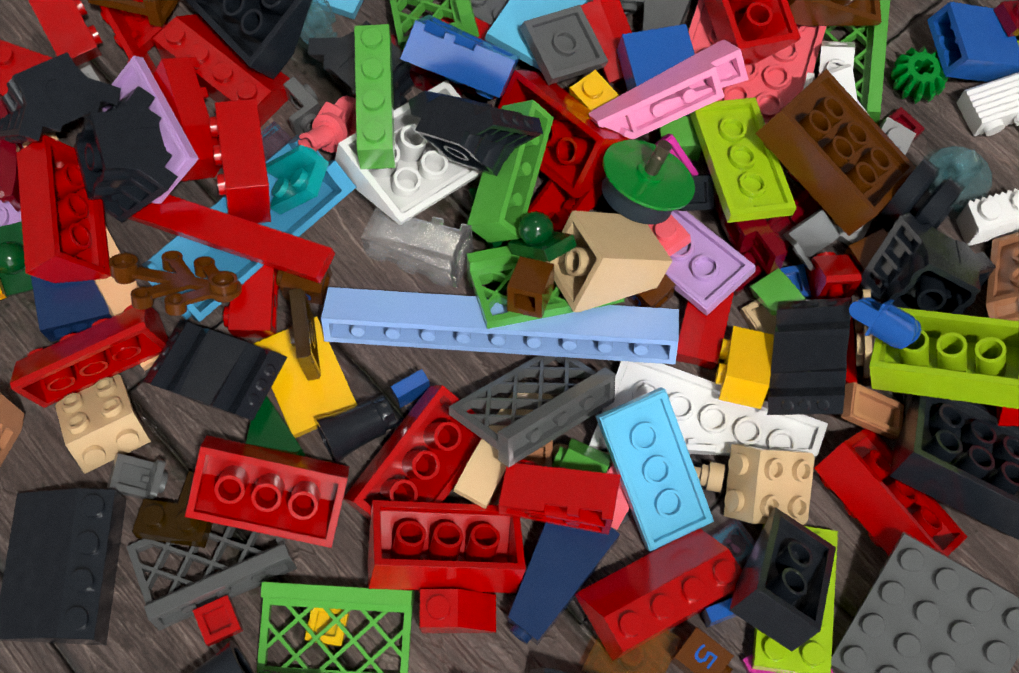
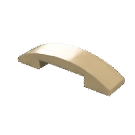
[453,380,553,509]

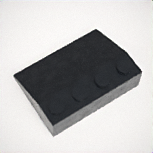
[186,0,312,80]
[890,395,1019,540]
[0,488,127,645]

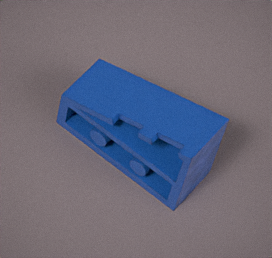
[400,15,520,99]

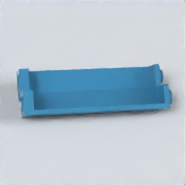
[142,135,356,322]

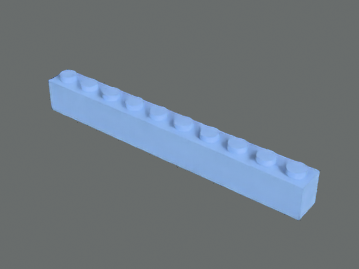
[321,287,679,364]

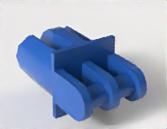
[849,297,922,349]

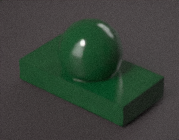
[508,211,577,262]
[0,221,33,297]

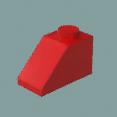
[806,252,862,300]
[223,265,279,338]
[419,589,496,634]

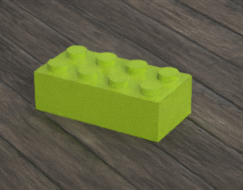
[869,307,1019,409]

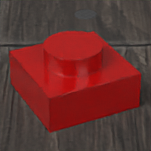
[192,595,244,647]

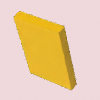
[253,316,357,438]

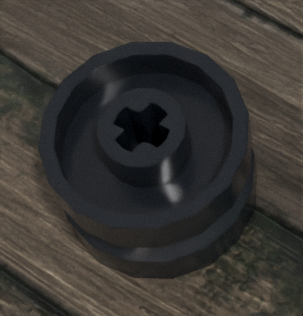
[878,159,965,229]

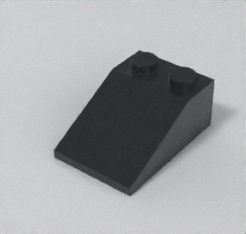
[729,508,836,652]

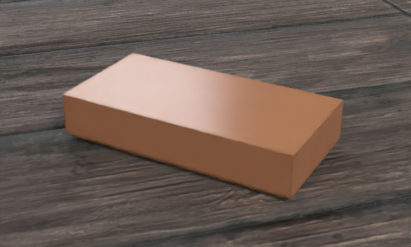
[841,382,904,440]

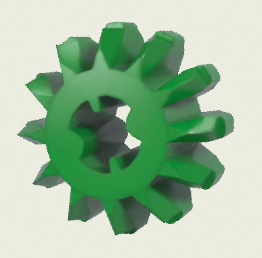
[890,46,949,104]

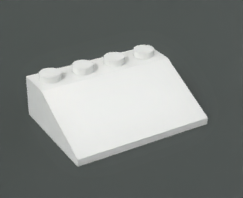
[335,80,483,225]

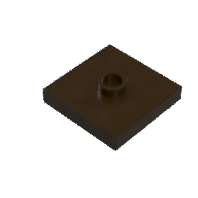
[289,288,321,381]

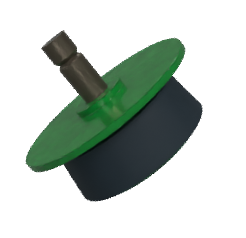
[602,140,695,225]

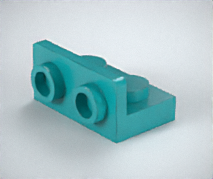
[266,145,329,215]

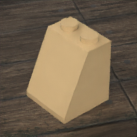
[546,211,672,312]

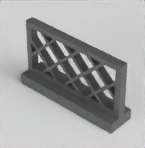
[449,356,616,468]
[126,526,297,631]

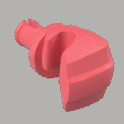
[298,96,356,153]

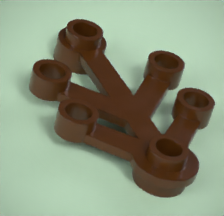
[109,251,242,316]

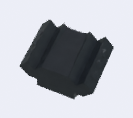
[308,21,414,110]
[0,52,121,143]
[74,86,178,223]
[408,90,543,176]
[861,213,996,315]
[767,297,852,415]
[143,320,287,421]

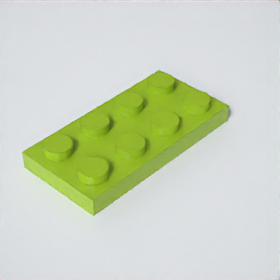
[689,97,797,223]
[752,524,838,673]

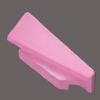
[589,40,748,140]

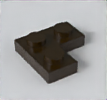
[132,471,213,548]

